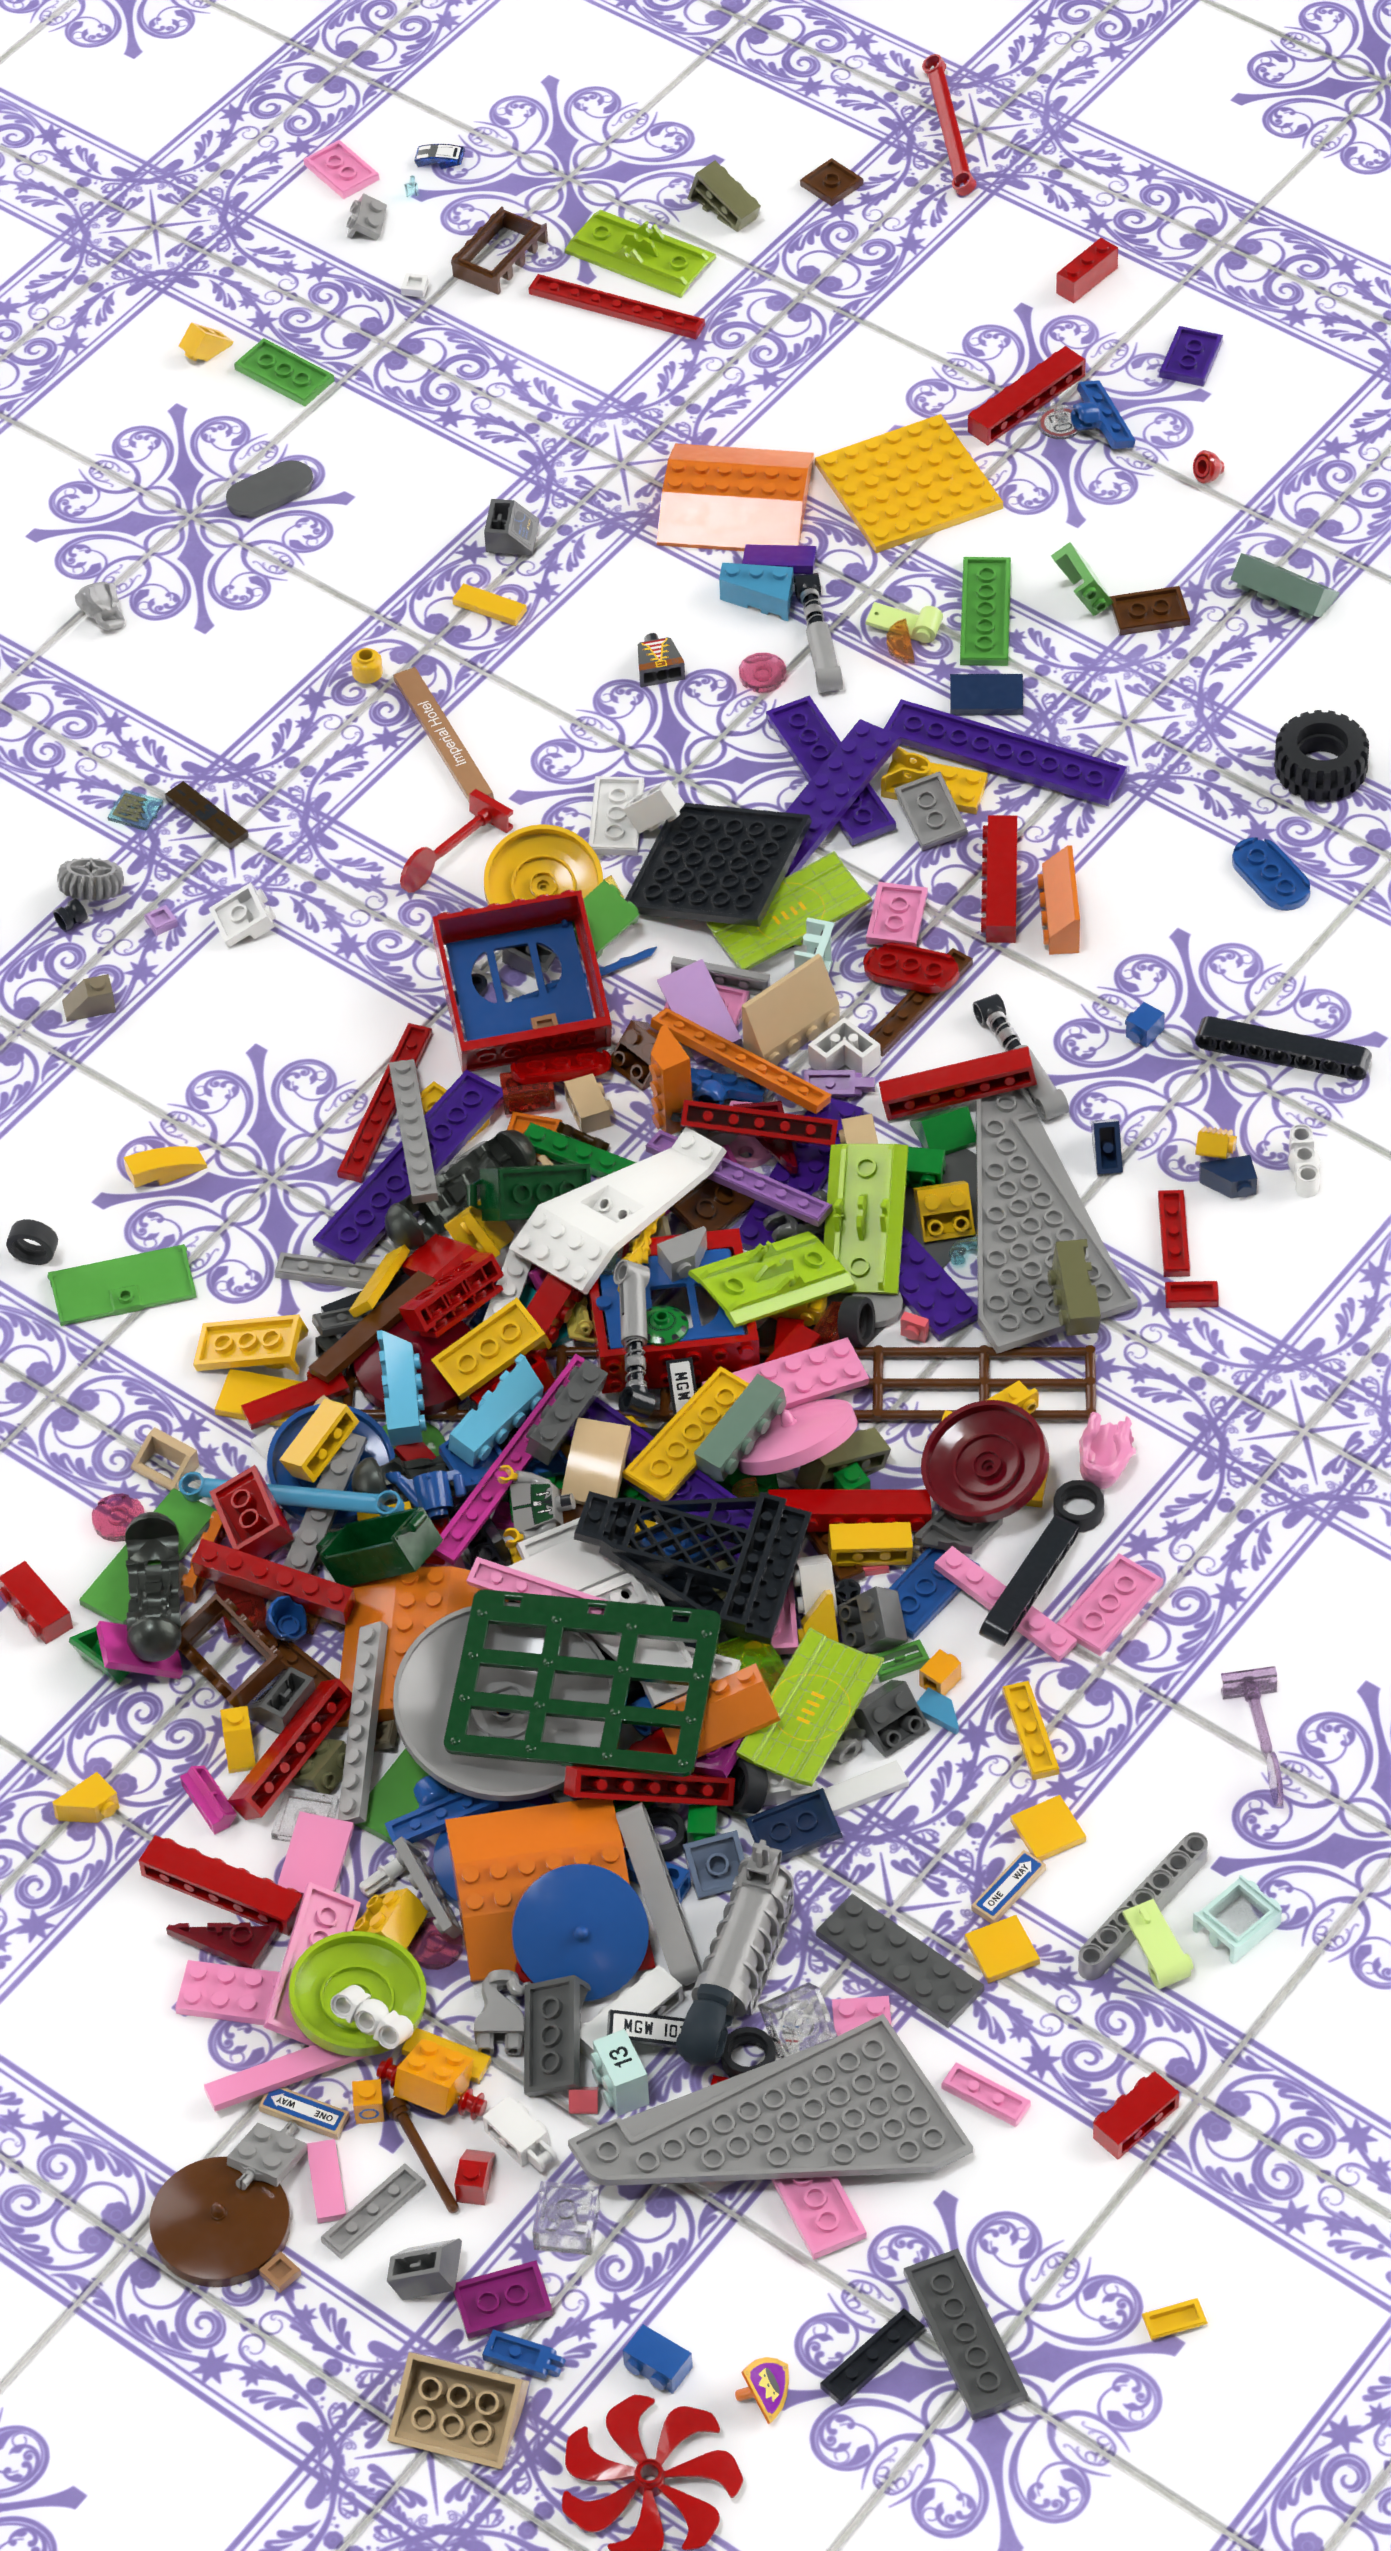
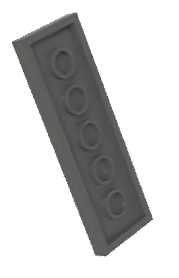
[816,1893,984,2028]
[903,2248,1028,2420]

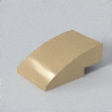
[561,1417,631,1505]

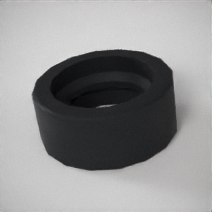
[6,1219,59,1265]
[837,1296,875,1347]
[1053,1480,1104,1532]
[728,1760,768,1814]
[647,1807,687,1862]
[721,2027,776,2078]

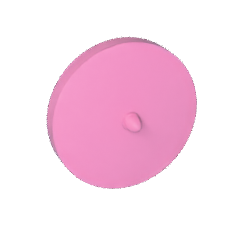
[738,1399,858,1475]

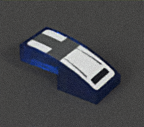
[414,144,465,169]

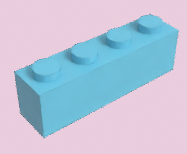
[377,1330,427,1446]
[448,1353,544,1467]

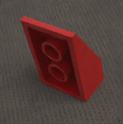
[400,1234,478,1280]
[209,1465,294,1558]

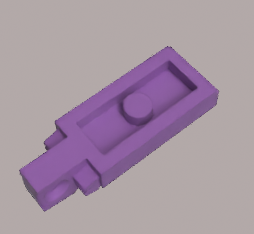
[804,1070,875,1097]

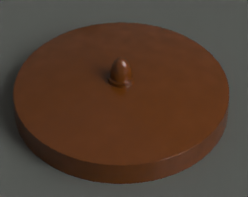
[149,2157,291,2287]

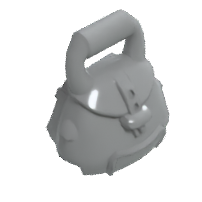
[75,582,125,630]

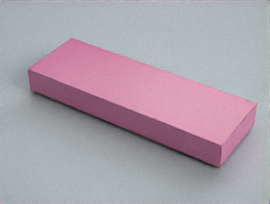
[941,2062,1031,2127]
[307,2139,346,2223]

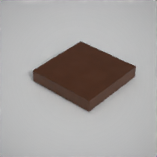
[800,158,864,206]

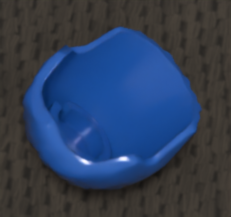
[265,1595,307,1642]

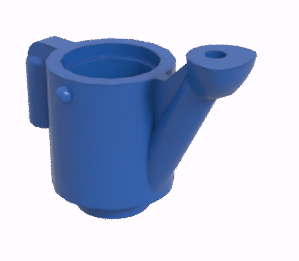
[385,1470,467,1520]

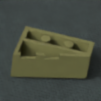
[687,160,761,232]
[1047,1239,1101,1336]
[795,1427,891,1489]

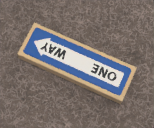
[971,1850,1046,1924]
[259,2087,350,2140]

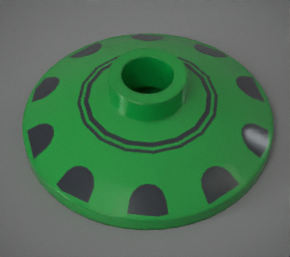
[646,1306,689,1346]

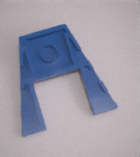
[439,1412,568,1492]

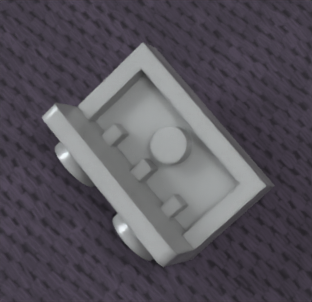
[346,193,387,241]

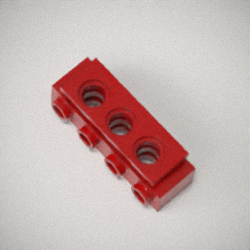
[398,1252,504,1338]

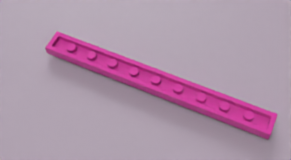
[433,1354,585,1565]

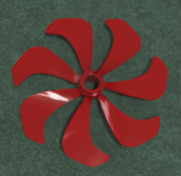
[562,2394,743,2551]

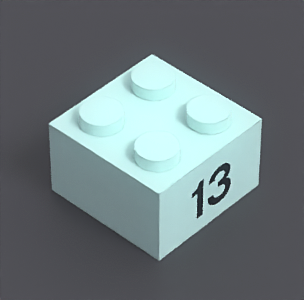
[590,2029,649,2116]

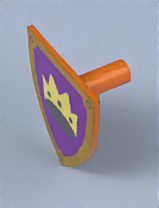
[735,2357,789,2424]

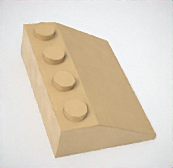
[742,954,840,1066]
[387,2352,529,2469]

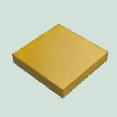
[1010,1795,1086,1861]
[964,1915,1040,1983]

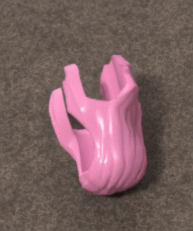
[1079,1412,1136,1489]

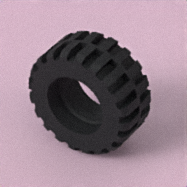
[1274,710,1369,802]

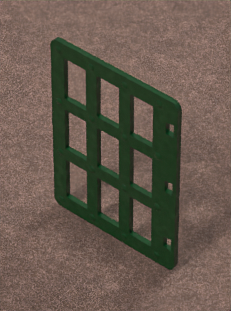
[444,1589,721,1777]

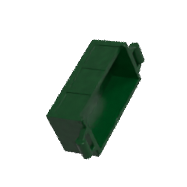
[466,1163,591,1221]
[316,1507,443,1587]

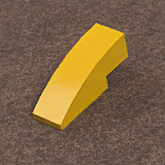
[123,1146,207,1188]

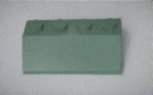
[1230,553,1340,619]
[694,1374,787,1481]

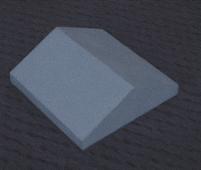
[683,1830,745,1899]

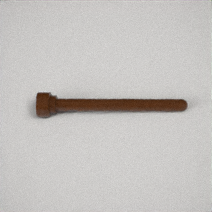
[384,2096,459,2213]

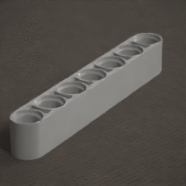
[616,1802,703,1987]
[1078,1832,1208,1980]

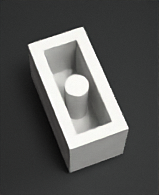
[623,779,685,834]

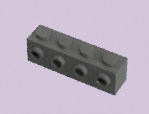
[525,1359,608,1465]

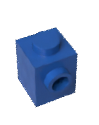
[1125,1002,1165,1048]

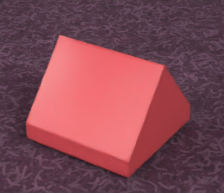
[569,2087,599,2114]

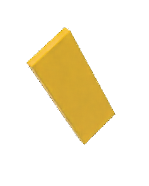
[622,1366,749,1501]

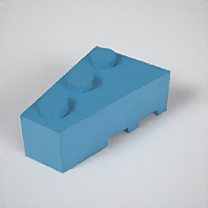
[719,563,794,621]

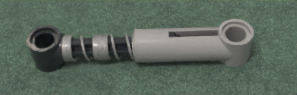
[794,573,843,693]
[972,993,1069,1121]
[613,1259,655,1419]

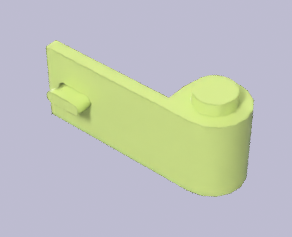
[865,602,943,643]
[1122,1899,1194,1989]

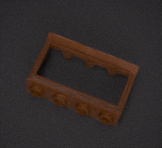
[451,206,548,295]
[178,1593,288,1708]

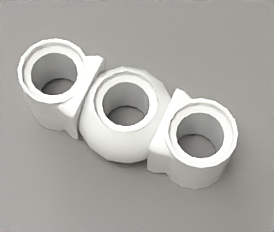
[1288,1124,1321,1198]
[330,1985,414,2049]

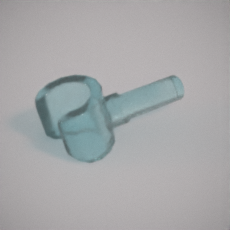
[404,175,419,197]

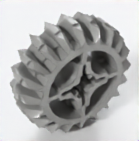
[57,857,124,901]

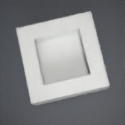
[401,273,429,297]

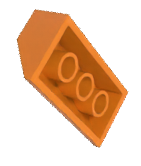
[1037,845,1080,955]
[649,1025,692,1135]
[655,1663,781,1758]

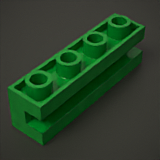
[906,1147,946,1188]

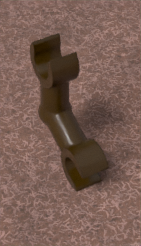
[556,1122,610,1151]

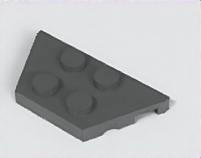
[913,1510,1003,1555]

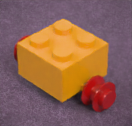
[376,2039,487,2120]

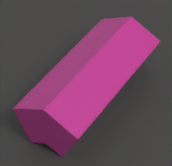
[180,1765,237,1835]

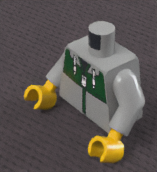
[497,1465,576,1548]

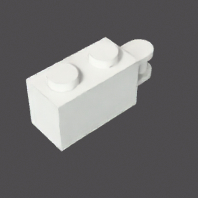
[483,2096,558,2172]

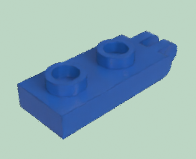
[482,2330,566,2379]

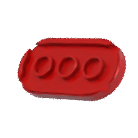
[863,942,960,993]
[510,1047,612,1085]

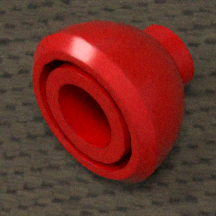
[1193,450,1225,483]

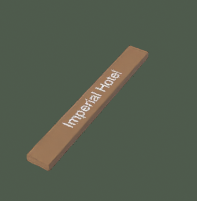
[393,667,494,802]

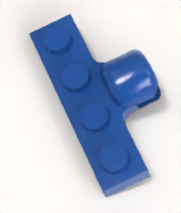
[1070,380,1136,449]
[691,1068,769,1105]
[384,1775,499,1850]

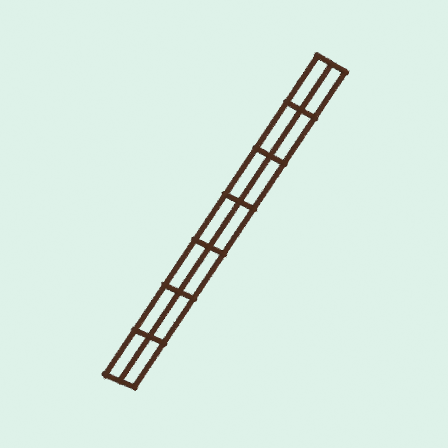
[343,1345,1096,1423]

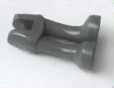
[763,1190,827,1242]

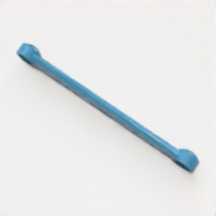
[179,1472,404,1516]

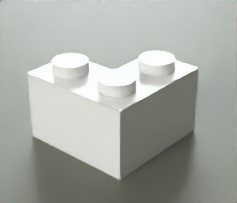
[808,1017,881,1077]
[792,1554,838,1617]

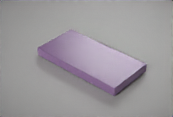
[657,959,743,1063]

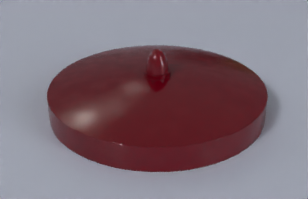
[354,1318,471,1416]
[921,1400,1049,1523]

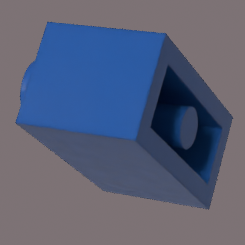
[622,2324,693,2394]

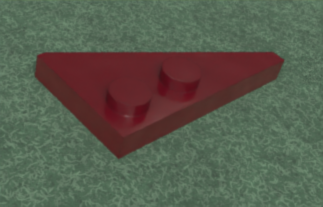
[733,1101,798,1174]
[166,1922,280,1969]

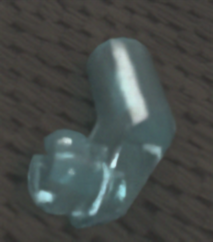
[948,1236,977,1265]

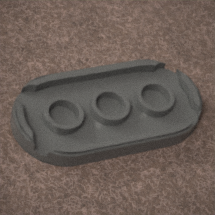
[226,460,313,518]

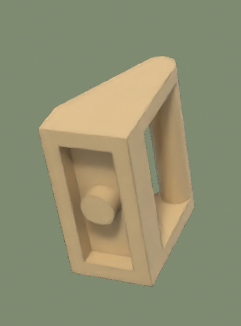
[131,1427,199,1491]

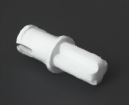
[359,1858,408,1897]

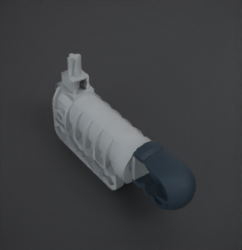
[676,1840,794,2067]

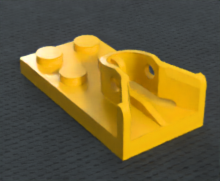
[881,746,988,815]
[431,1297,552,1400]
[193,1314,309,1375]

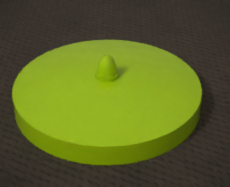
[288,1931,427,2057]

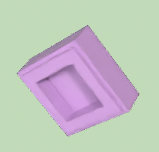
[144,905,178,936]

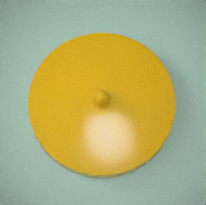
[484,824,603,905]

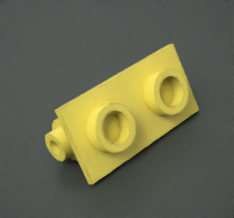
[566,1296,594,1343]

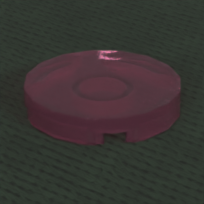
[739,652,786,693]
[92,1493,145,1542]
[407,1917,463,1970]

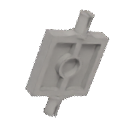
[227,2121,307,2190]

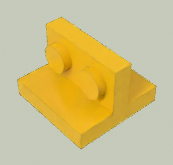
[444,1199,515,1258]

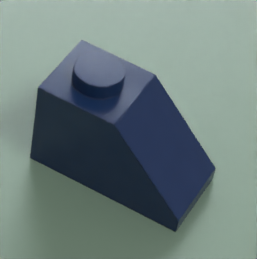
[1091,1119,1123,1175]
[1199,1155,1257,1199]

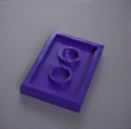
[1159,326,1223,387]
[742,544,817,574]

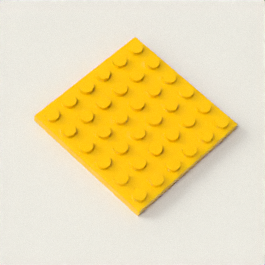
[815,414,1003,553]

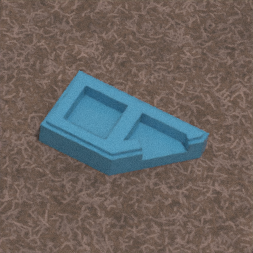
[917,1687,959,1735]

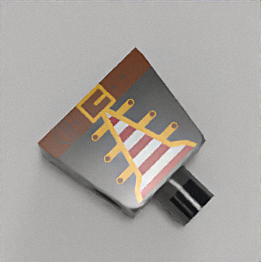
[637,633,685,687]

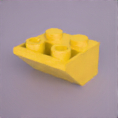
[913,1181,975,1242]
[353,1888,429,1949]

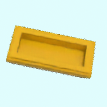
[1141,2298,1208,2340]

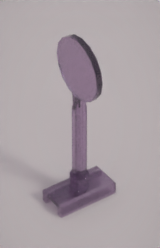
[1221,1666,1283,1807]

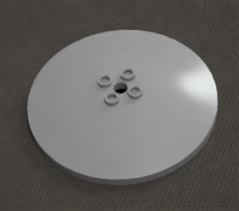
[393,1602,613,1801]

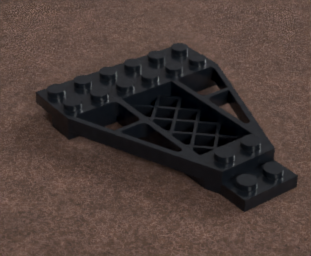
[574,1491,812,1645]

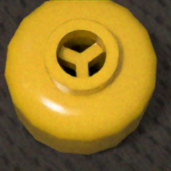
[351,648,383,684]

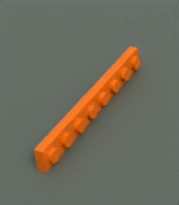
[650,1008,832,1114]

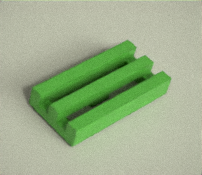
[875,1639,930,1683]

